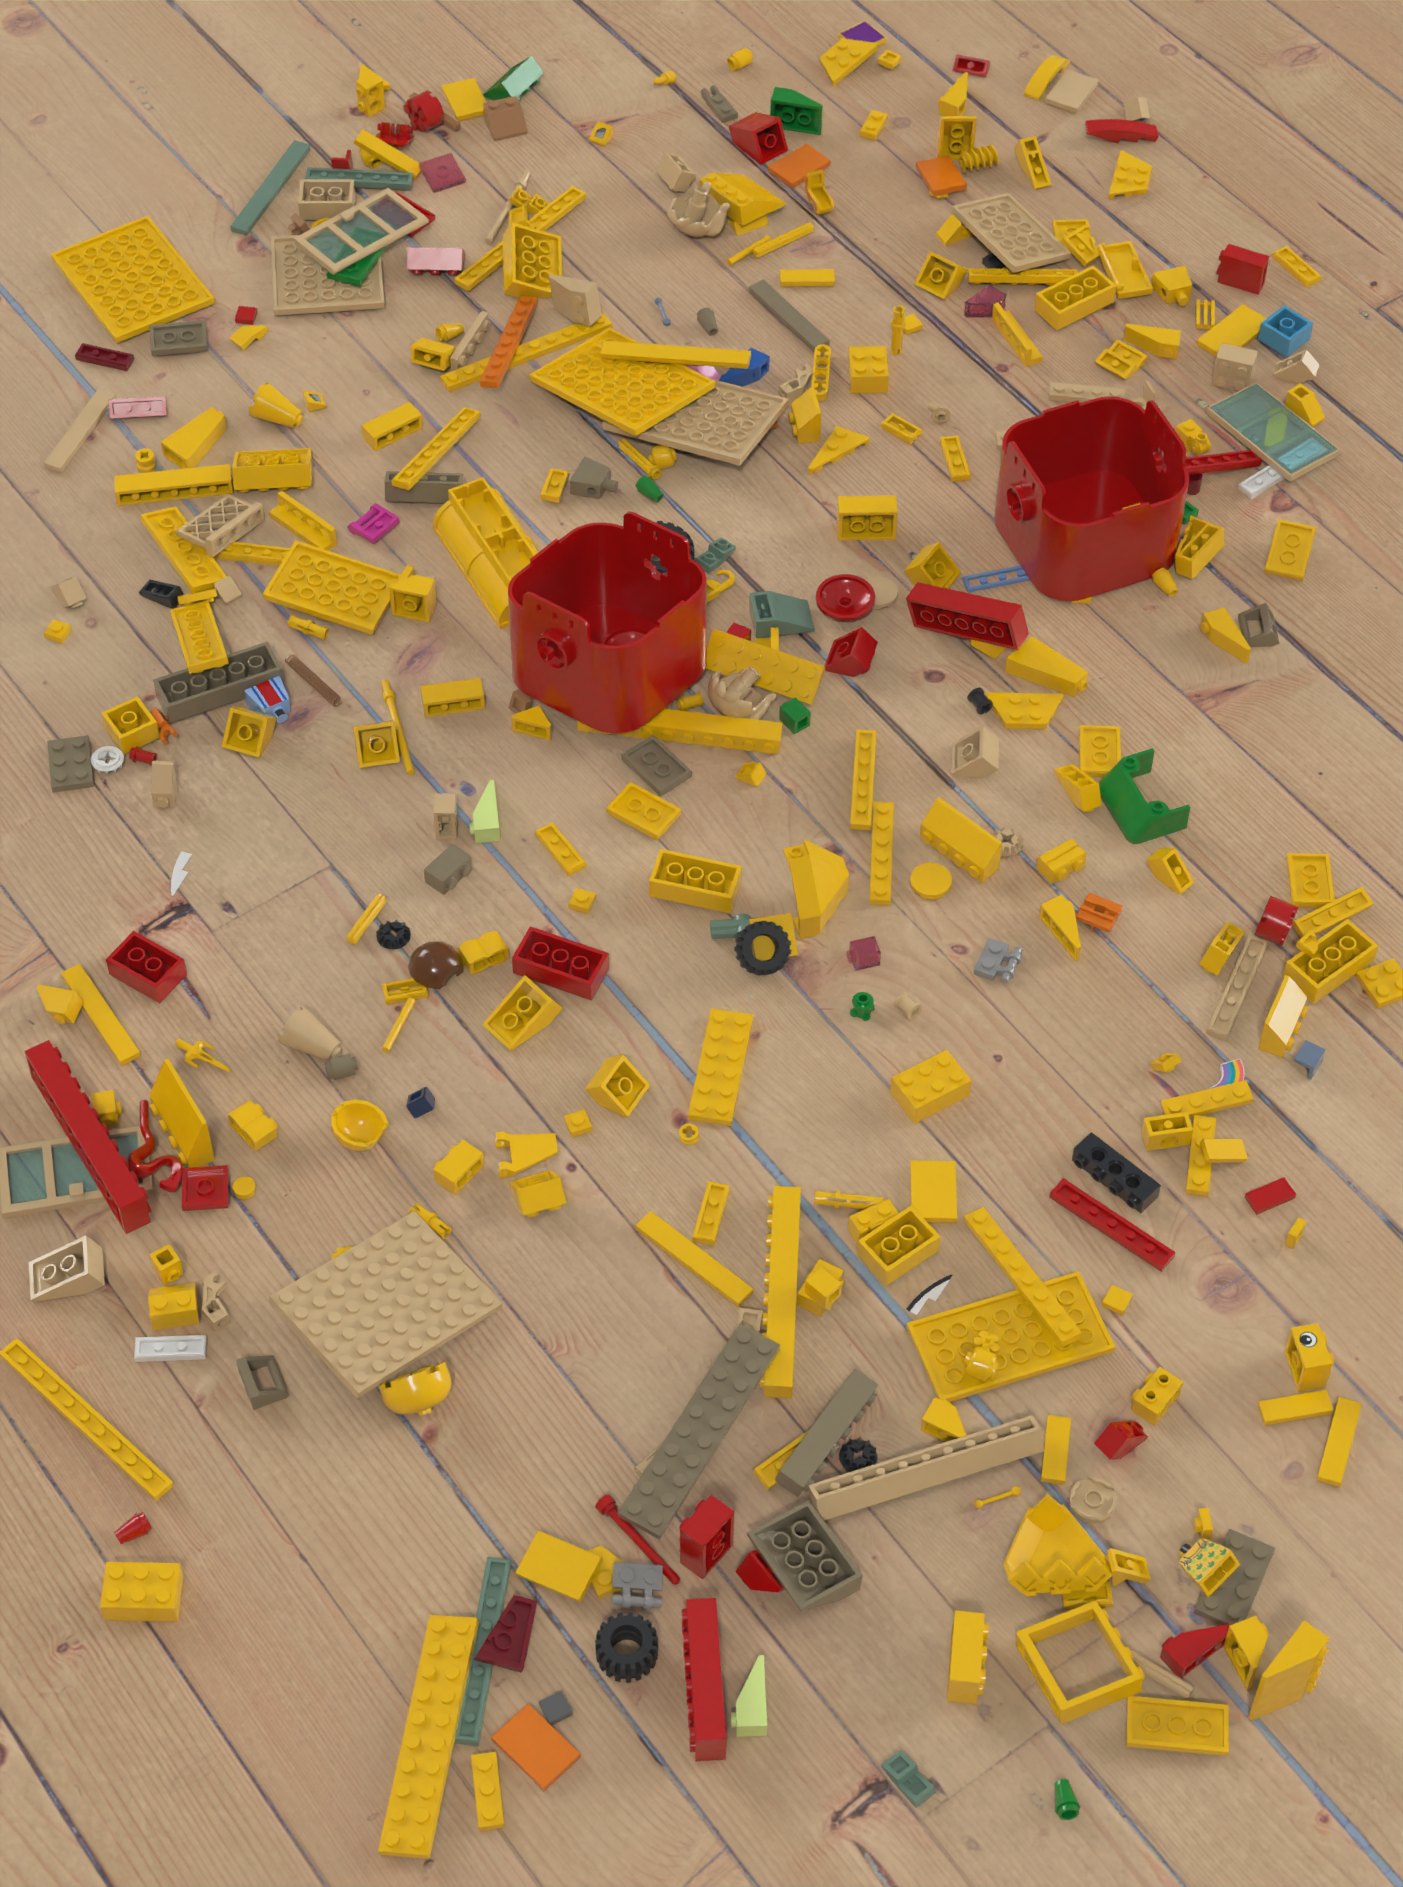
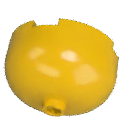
[378,1361,451,1416]

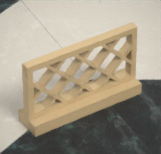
[176,494,264,557]

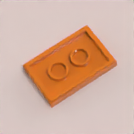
[768,144,831,188]
[916,155,967,196]
[491,1704,581,1791]

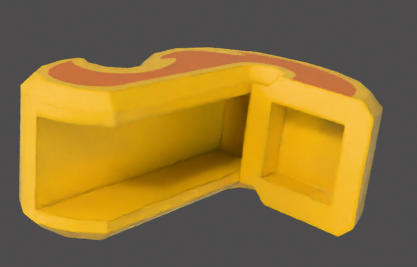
[805,170,834,215]

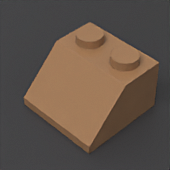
[483,96,528,141]

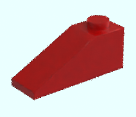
[1160,1623,1235,1679]

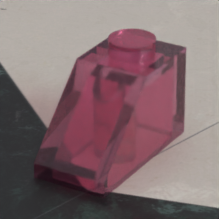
[964,284,1006,317]

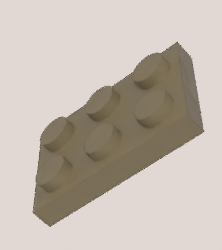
[150,321,208,356]
[47,735,94,792]
[621,735,692,796]

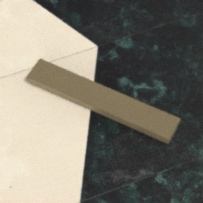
[749,279,830,351]

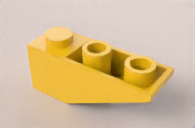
[938,72,968,116]

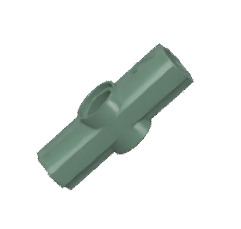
[710,914,761,940]

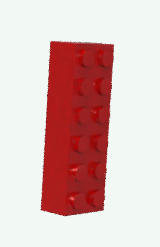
[906,582,1029,650]
[681,1598,726,1761]

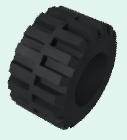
[734,921,791,976]
[595,1612,658,1683]

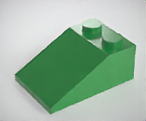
[770,87,823,135]

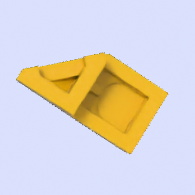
[229,325,269,351]

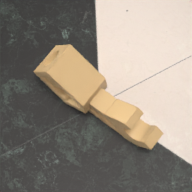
[779,363,812,402]
[201,1271,230,1331]

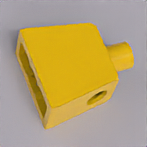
[1151,266,1192,306]

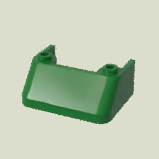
[1099,748,1191,844]

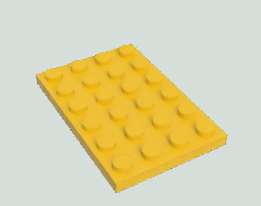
[263,540,401,635]

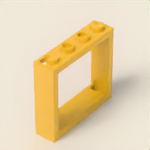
[1016,1600,1145,1724]

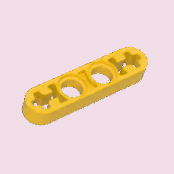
[812,344,831,401]

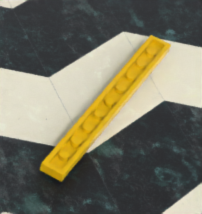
[454,186,586,292]
[440,313,612,392]
[0,1338,174,1502]

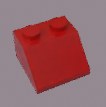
[825,627,878,677]

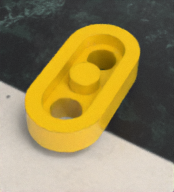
[177,588,218,606]

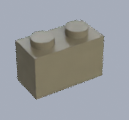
[424,844,472,895]

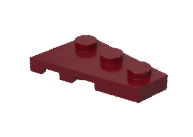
[474,1595,537,1673]

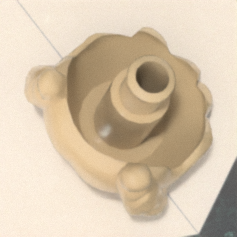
[667,182,730,237]
[708,666,776,720]

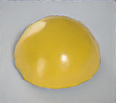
[331,1099,388,1152]

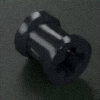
[967,688,993,715]

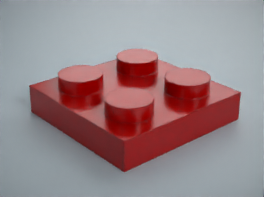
[182,1165,229,1211]

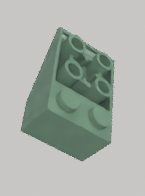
[749,591,815,638]

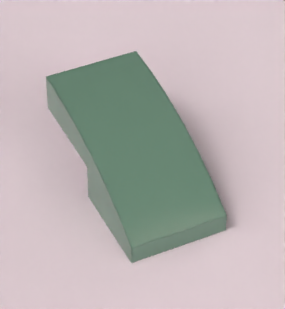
[881,1750,936,1808]

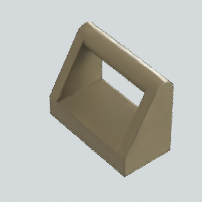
[1238,603,1280,647]
[236,1356,289,1410]

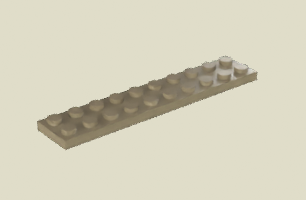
[618,1324,781,1540]

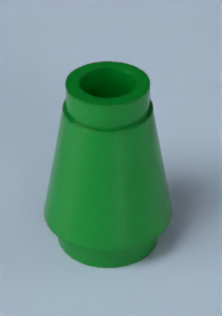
[635,475,664,503]
[1054,1779,1080,1820]

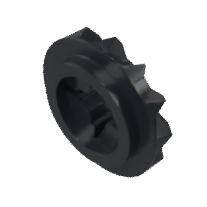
[376,919,411,950]
[839,1438,877,1472]

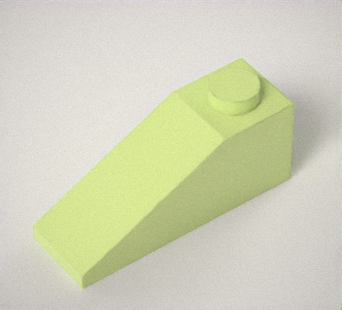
[469,780,500,843]
[731,1655,767,1737]

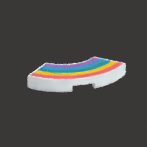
[1210,1058,1245,1088]

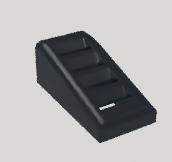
[139,579,184,609]

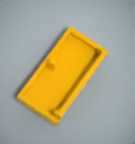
[1096,241,1153,299]

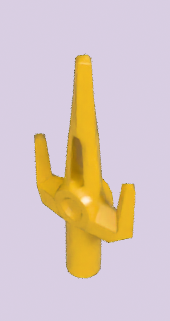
[175,1038,231,1072]

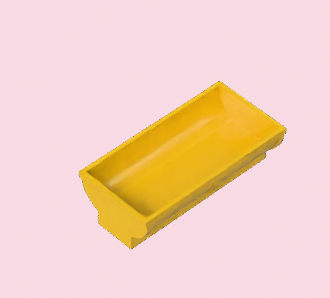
[432,477,539,629]

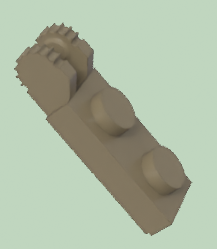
[701,85,738,123]

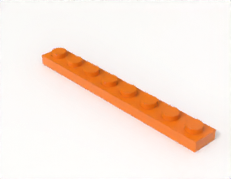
[480,296,538,388]

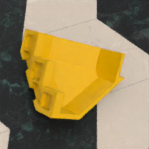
[783,839,849,939]
[1003,1494,1113,1596]

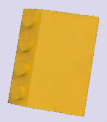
[699,173,785,226]
[503,223,562,298]
[232,448,312,492]
[149,1058,215,1168]
[1248,1620,1330,1721]

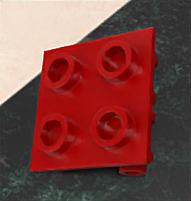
[375,122,414,147]

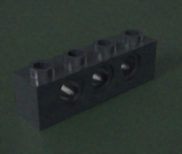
[1072,1132,1161,1213]

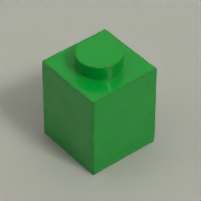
[779,697,811,734]

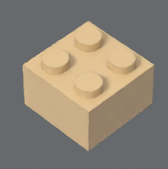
[1211,343,1258,391]

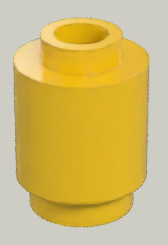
[727,48,753,71]

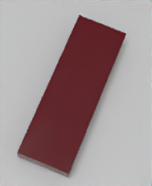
[75,343,134,371]

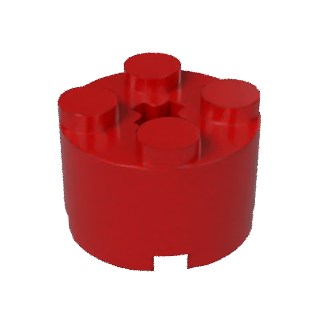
[403,90,444,132]
[1254,896,1299,946]

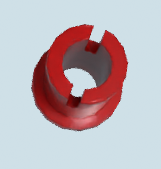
[129,746,157,765]

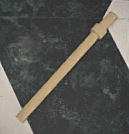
[485,170,531,244]

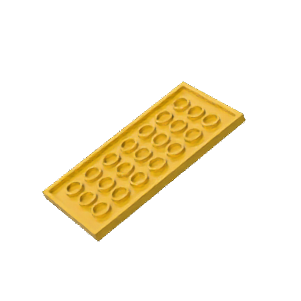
[906,1271,1116,1402]

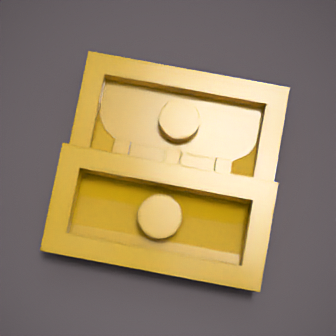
[1095,339,1148,380]

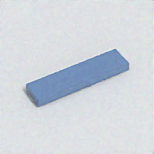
[962,565,1030,593]

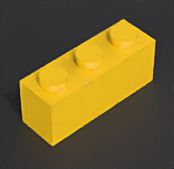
[361,402,423,452]
[420,677,485,717]

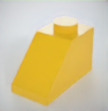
[1146,847,1194,894]
[37,984,84,1024]
[920,1397,967,1442]

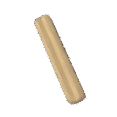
[1130,1649,1194,1698]

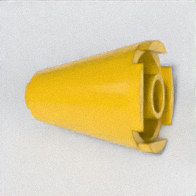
[248,382,304,428]

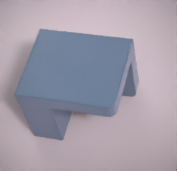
[1294,1040,1326,1080]

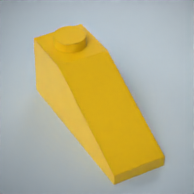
[1014,136,1052,190]
[1123,323,1181,359]
[1200,607,1251,663]
[1054,764,1102,812]
[1039,894,1081,961]
[1199,921,1246,975]

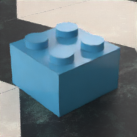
[1258,305,1313,357]

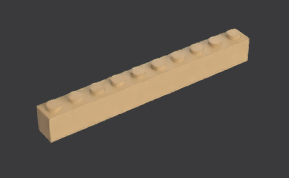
[808,1415,1044,1521]

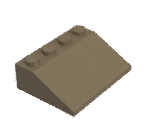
[747,1500,863,1612]

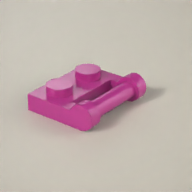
[347,503,400,544]

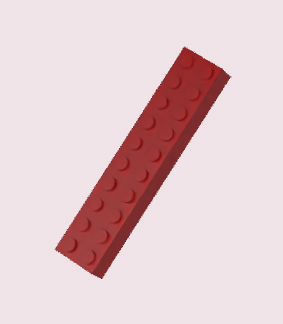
[24,1040,152,1234]

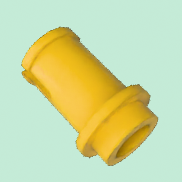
[676,693,704,711]

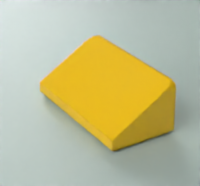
[727,215,768,235]

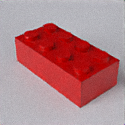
[512,926,609,1001]

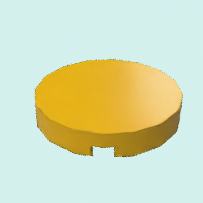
[910,862,952,900]

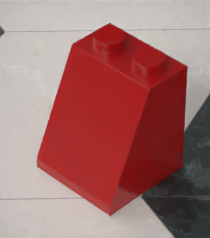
[729,112,789,164]

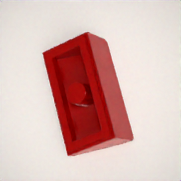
[952,54,990,78]

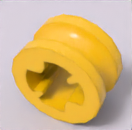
[679,1123,699,1145]

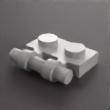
[973,938,1023,984]
[611,1562,663,1610]

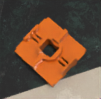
[1076,892,1123,933]

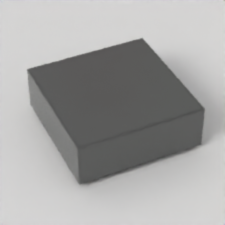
[539,1691,573,1725]

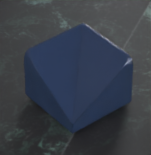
[406,1087,435,1118]

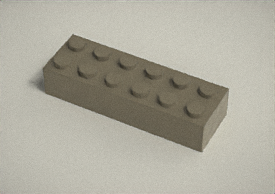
[153,641,284,723]

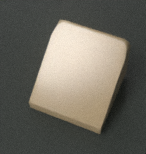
[214,576,242,605]

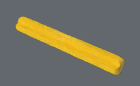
[752,222,814,258]

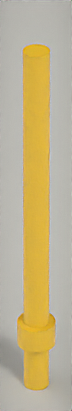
[381,679,415,775]

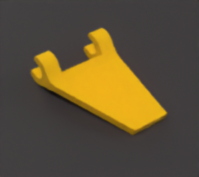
[495,1132,558,1179]

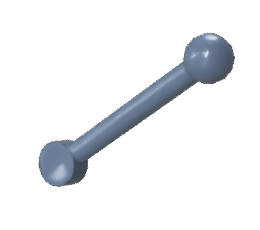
[655,298,671,326]

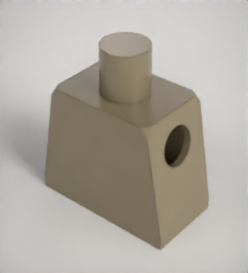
[570,457,618,499]

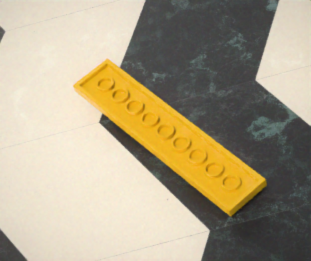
[378,1615,479,1859]

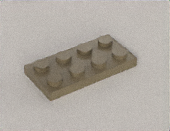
[1194,1529,1275,1625]

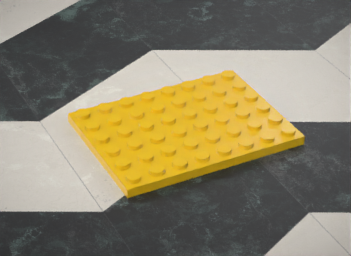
[50,215,215,344]
[529,327,715,437]

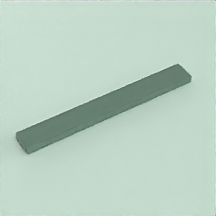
[230,140,311,236]
[454,1557,512,1747]

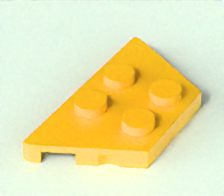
[819,38,878,86]
[1108,150,1152,199]
[985,692,1064,729]

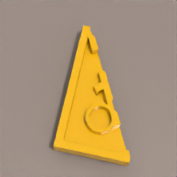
[808,426,869,474]

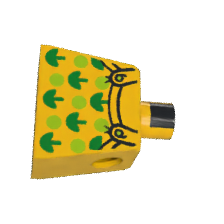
[1179,1538,1240,1597]

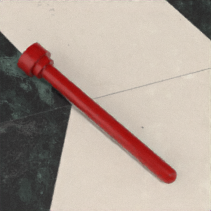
[595,1494,680,1585]

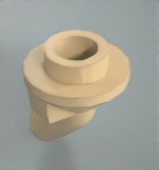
[927,402,950,424]

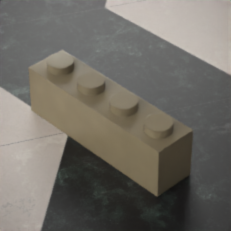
[384,471,464,504]

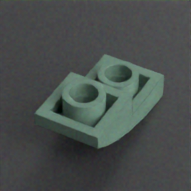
[695,537,736,573]

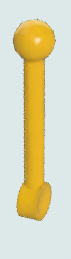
[974,1486,1021,1509]

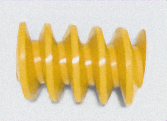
[959,144,999,173]

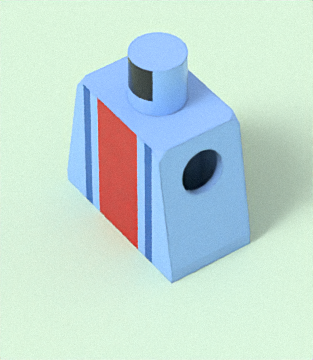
[244,676,291,723]

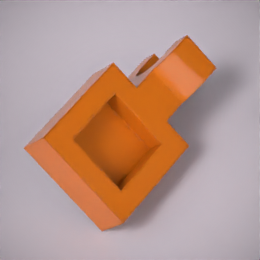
[150,707,178,745]

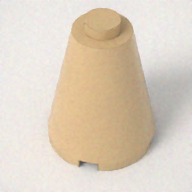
[278,1005,342,1061]

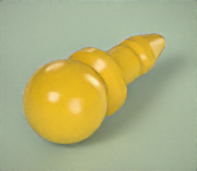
[653,71,677,85]

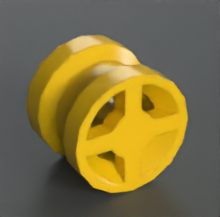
[135,448,156,473]

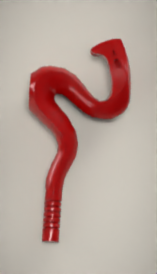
[128,1100,182,1193]

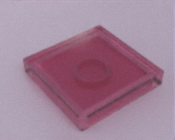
[419,153,466,193]

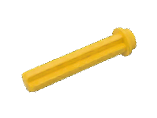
[618,438,662,480]

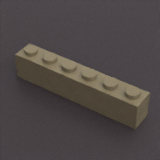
[775,1369,878,1497]

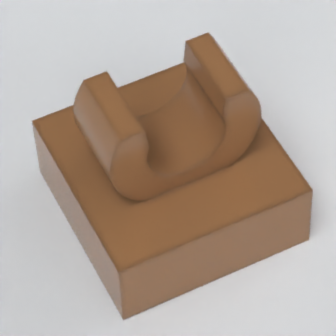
[288,213,310,235]
[508,690,534,714]

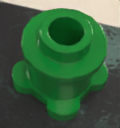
[850,992,875,1021]

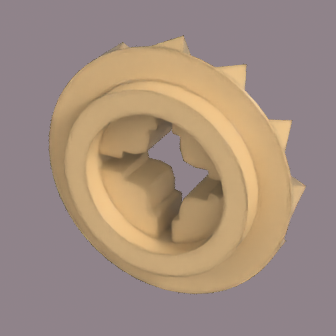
[993,827,1023,856]

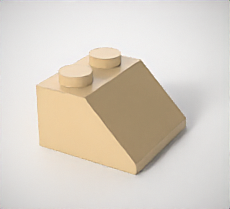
[951,726,999,778]

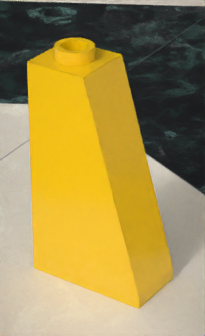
[161,407,227,469]
[1005,636,1089,697]

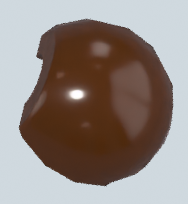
[408,942,464,989]

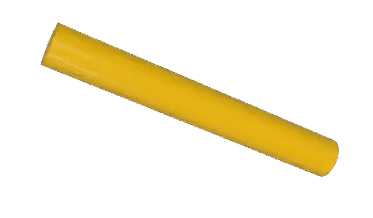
[726,235,771,266]
[382,997,416,1053]

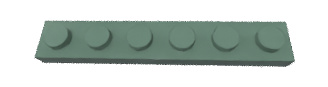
[305,167,413,190]

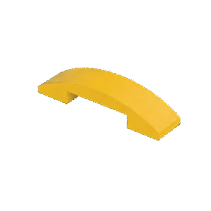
[1024,55,1070,101]

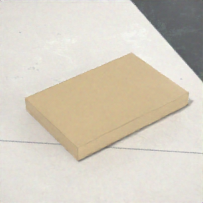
[1045,69,1098,114]

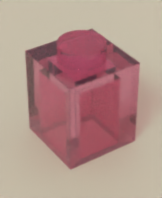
[847,936,881,971]

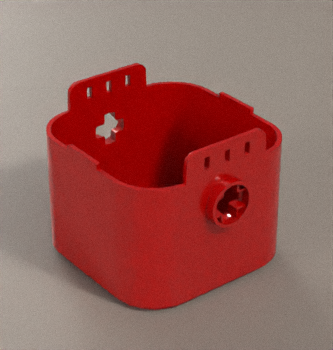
[994,397,1189,601]
[508,511,707,733]

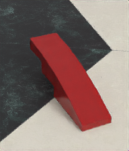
[1085,119,1159,143]

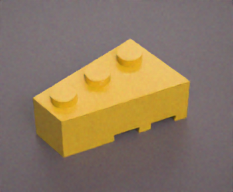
[1175,516,1224,580]

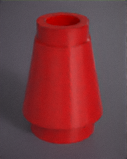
[114,1512,153,1545]

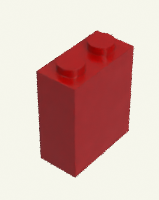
[1216,244,1270,295]

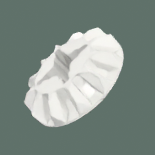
[91,746,124,774]

